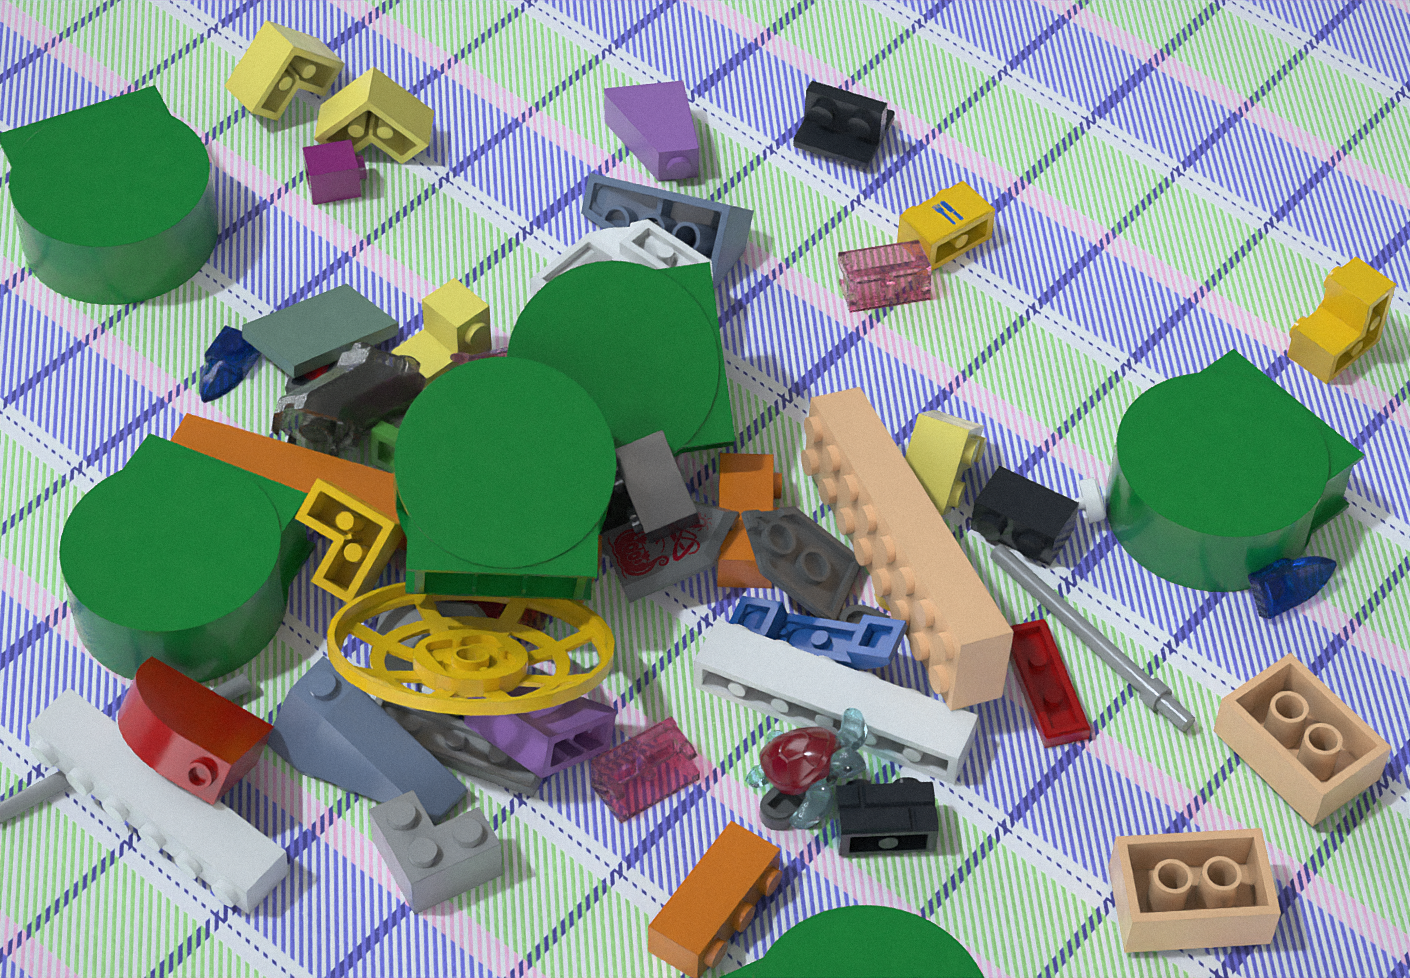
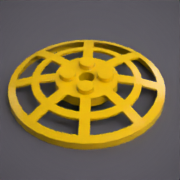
[327,582,615,716]

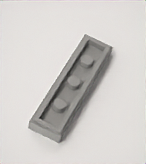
[375,697,543,797]

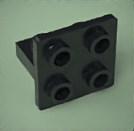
[793,80,895,169]

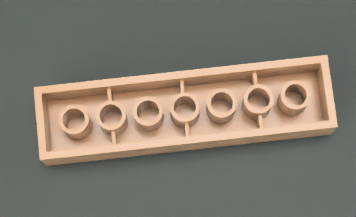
[801,387,1014,711]

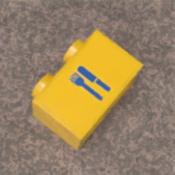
[897,180,996,273]

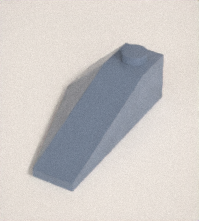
[581,173,754,289]
[267,656,468,826]

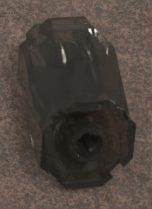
[271,342,426,457]

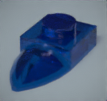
[199,325,262,403]
[1248,556,1337,620]

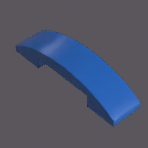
[729,596,908,670]

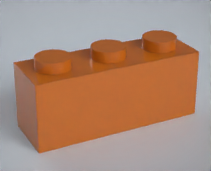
[717,453,782,588]
[648,820,782,978]

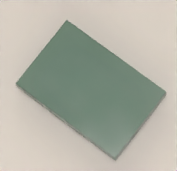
[242,283,399,378]

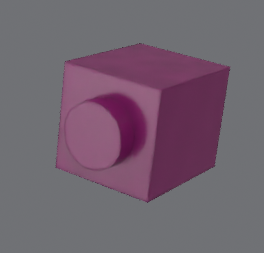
[302,139,367,205]

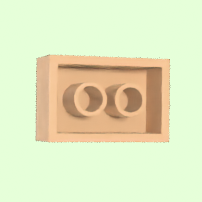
[1213,652,1392,827]
[1108,828,1281,953]

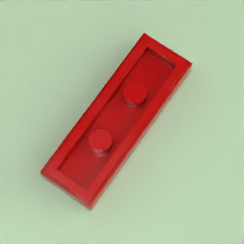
[1009,619,1091,748]

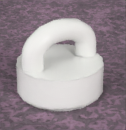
[1072,477,1106,524]

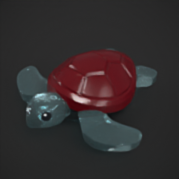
[745,708,868,830]

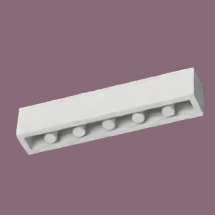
[693,619,979,785]
[28,687,288,915]

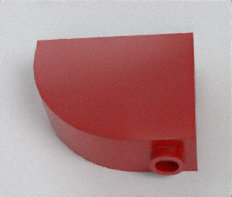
[117,656,275,805]

